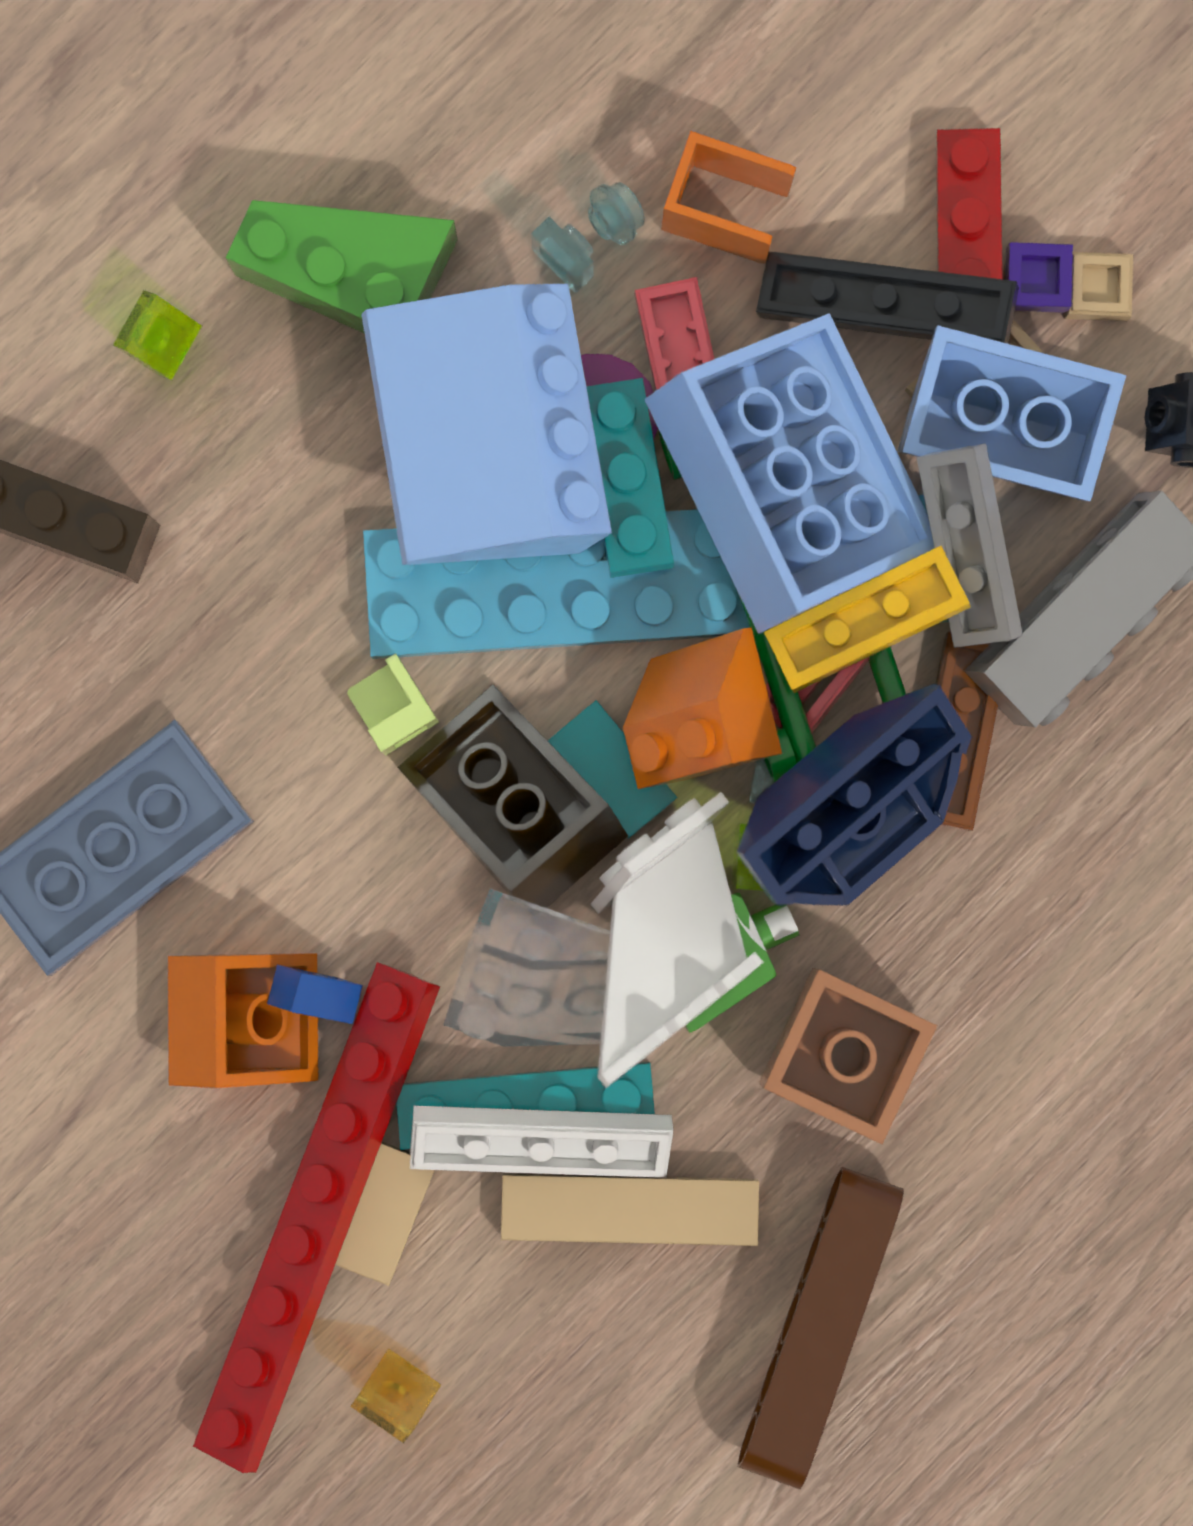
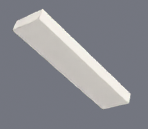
[410,1106,673,1178]

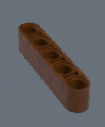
[738,1167,904,1489]

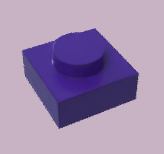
[1005,242,1073,313]

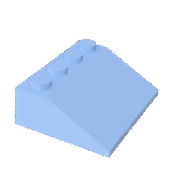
[361,284,612,565]
[644,313,934,634]

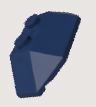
[737,684,972,906]

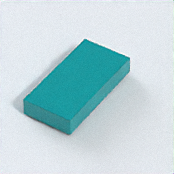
[547,700,678,839]

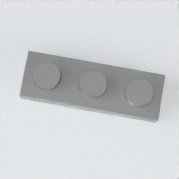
[916,443,1023,648]

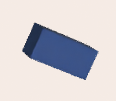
[267,965,363,1024]

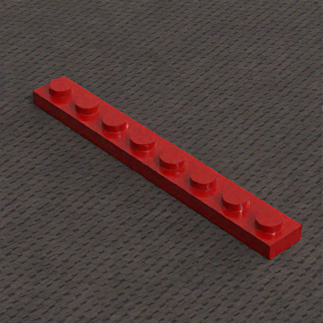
[193,962,441,1473]

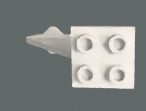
[591,793,763,1087]

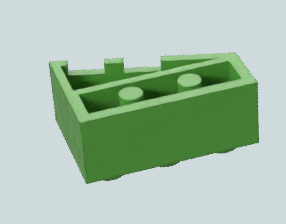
[226,200,458,334]

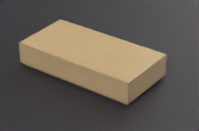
[335,1142,435,1286]

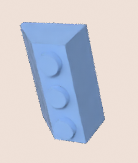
[897,325,1126,502]

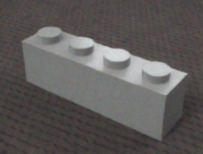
[964,491,1193,728]

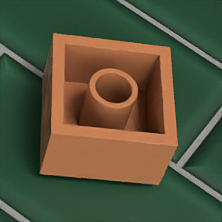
[759,968,938,1145]

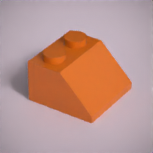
[623,627,782,789]
[168,953,318,1088]

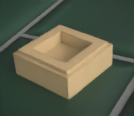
[1065,252,1133,321]

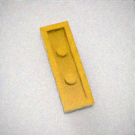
[764,546,971,693]

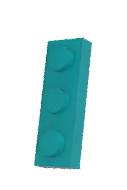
[586,378,674,578]

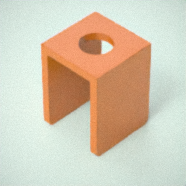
[661,131,796,264]

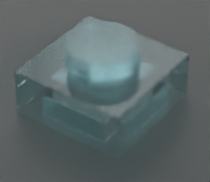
[531,216,594,294]

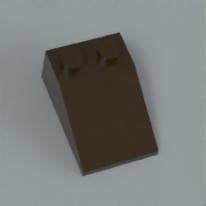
[397,685,628,920]

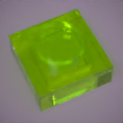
[113,290,202,380]

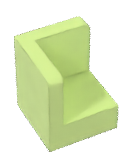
[347,653,440,756]

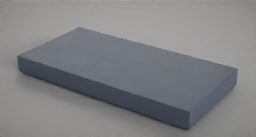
[0,720,254,976]

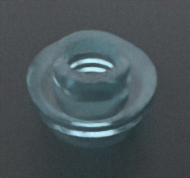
[588,182,645,245]

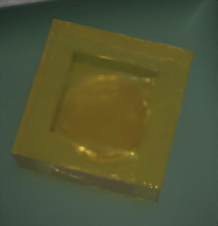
[350,1348,441,1443]

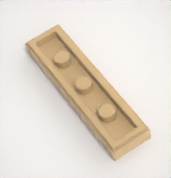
[501,1173,759,1246]

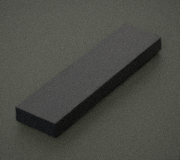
[756,251,1019,344]

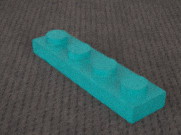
[397,1062,655,1150]

